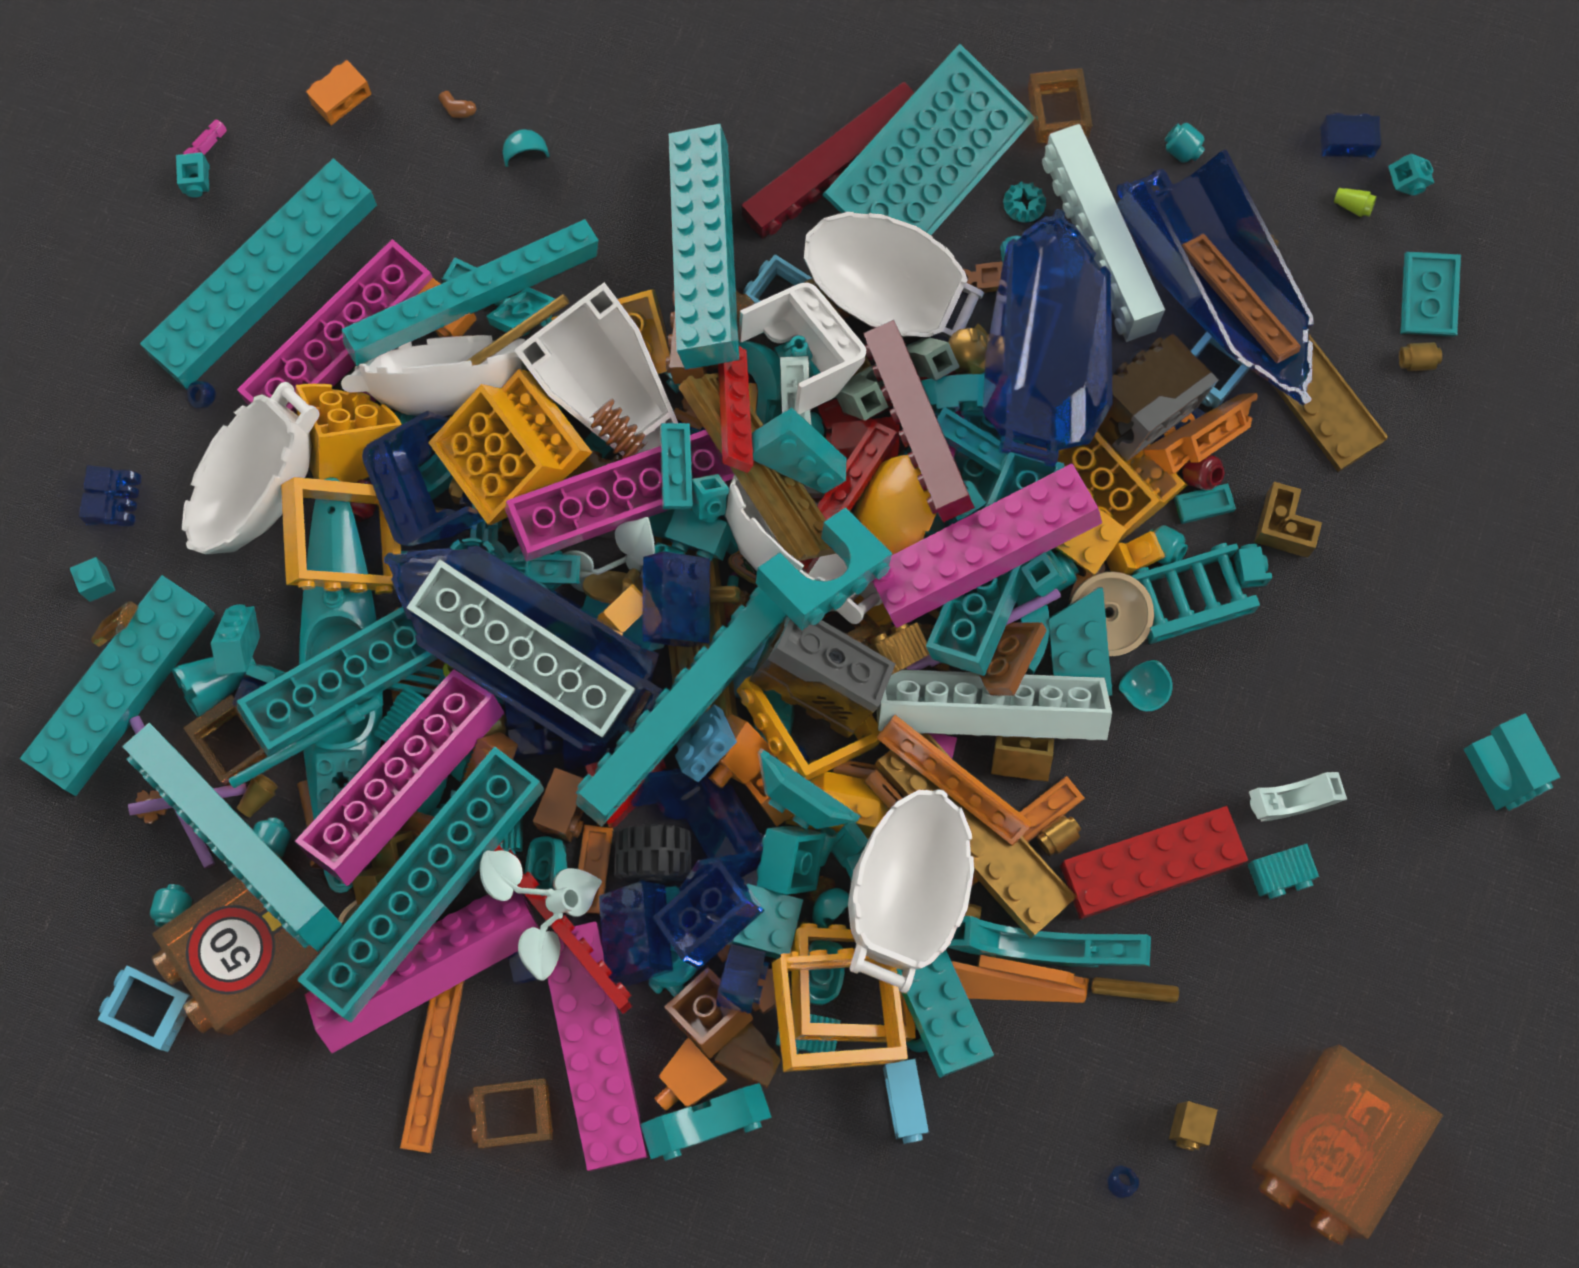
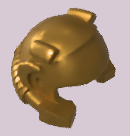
[949,328,1002,375]

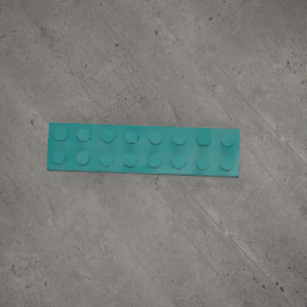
[843,853,994,1078]

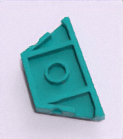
[1048,587,1112,696]

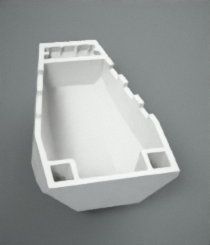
[514,282,678,456]

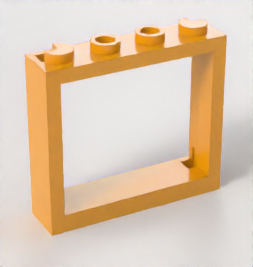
[281,477,403,595]
[736,675,881,780]
[791,923,915,1042]
[772,948,908,1072]

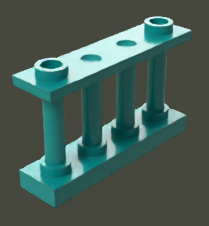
[1131,543,1260,644]

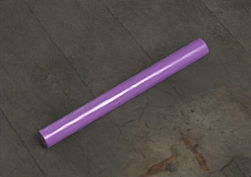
[128,783,247,815]

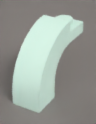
[780,356,811,425]
[1249,772,1347,822]

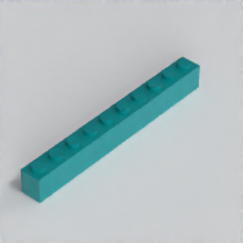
[342,219,598,366]

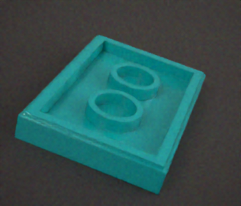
[1401,252,1461,336]

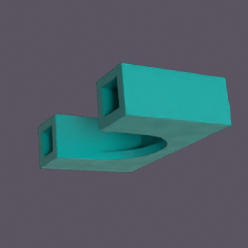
[756,507,892,630]
[1464,713,1560,811]

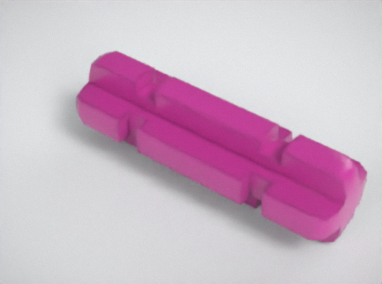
[183,120,227,155]

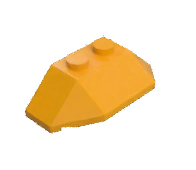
[785,772,890,840]

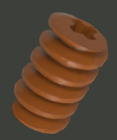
[590,398,648,460]

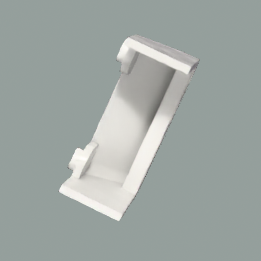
[738,283,866,414]

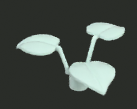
[562,517,664,612]
[480,850,602,981]

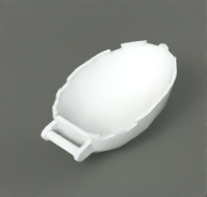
[804,212,984,339]
[341,335,527,417]
[182,382,319,554]
[725,475,883,624]
[848,790,974,993]

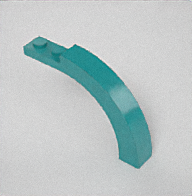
[948,916,1151,967]

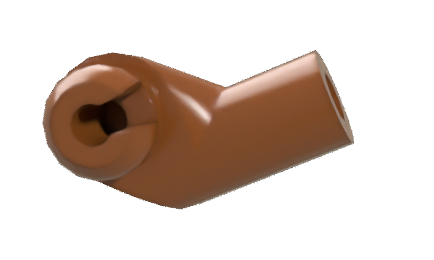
[438,91,476,118]

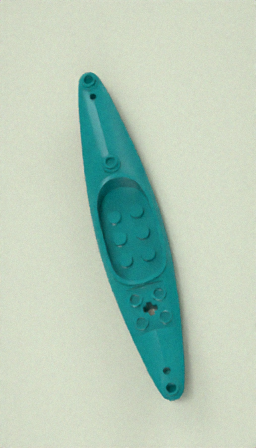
[299,477,383,893]

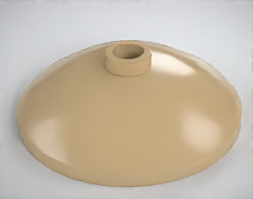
[1070,572,1154,656]

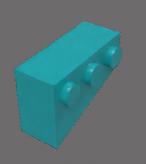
[752,408,847,494]

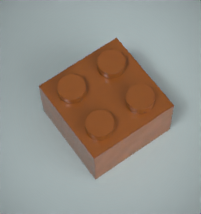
[533,768,584,843]
[664,967,753,1059]

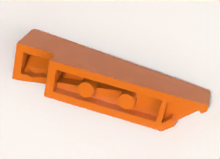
[1143,393,1258,475]
[951,955,1089,1003]

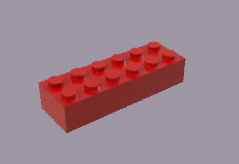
[1060,806,1248,920]

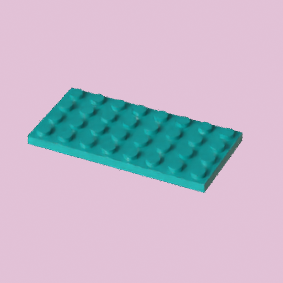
[823,44,1035,235]

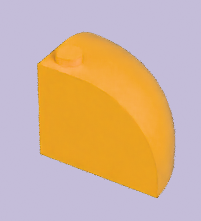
[296,384,402,482]
[854,455,936,555]

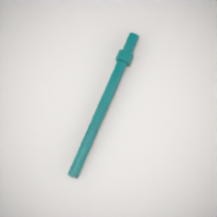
[229,695,383,788]

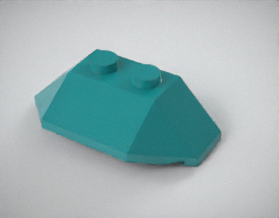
[758,748,861,829]

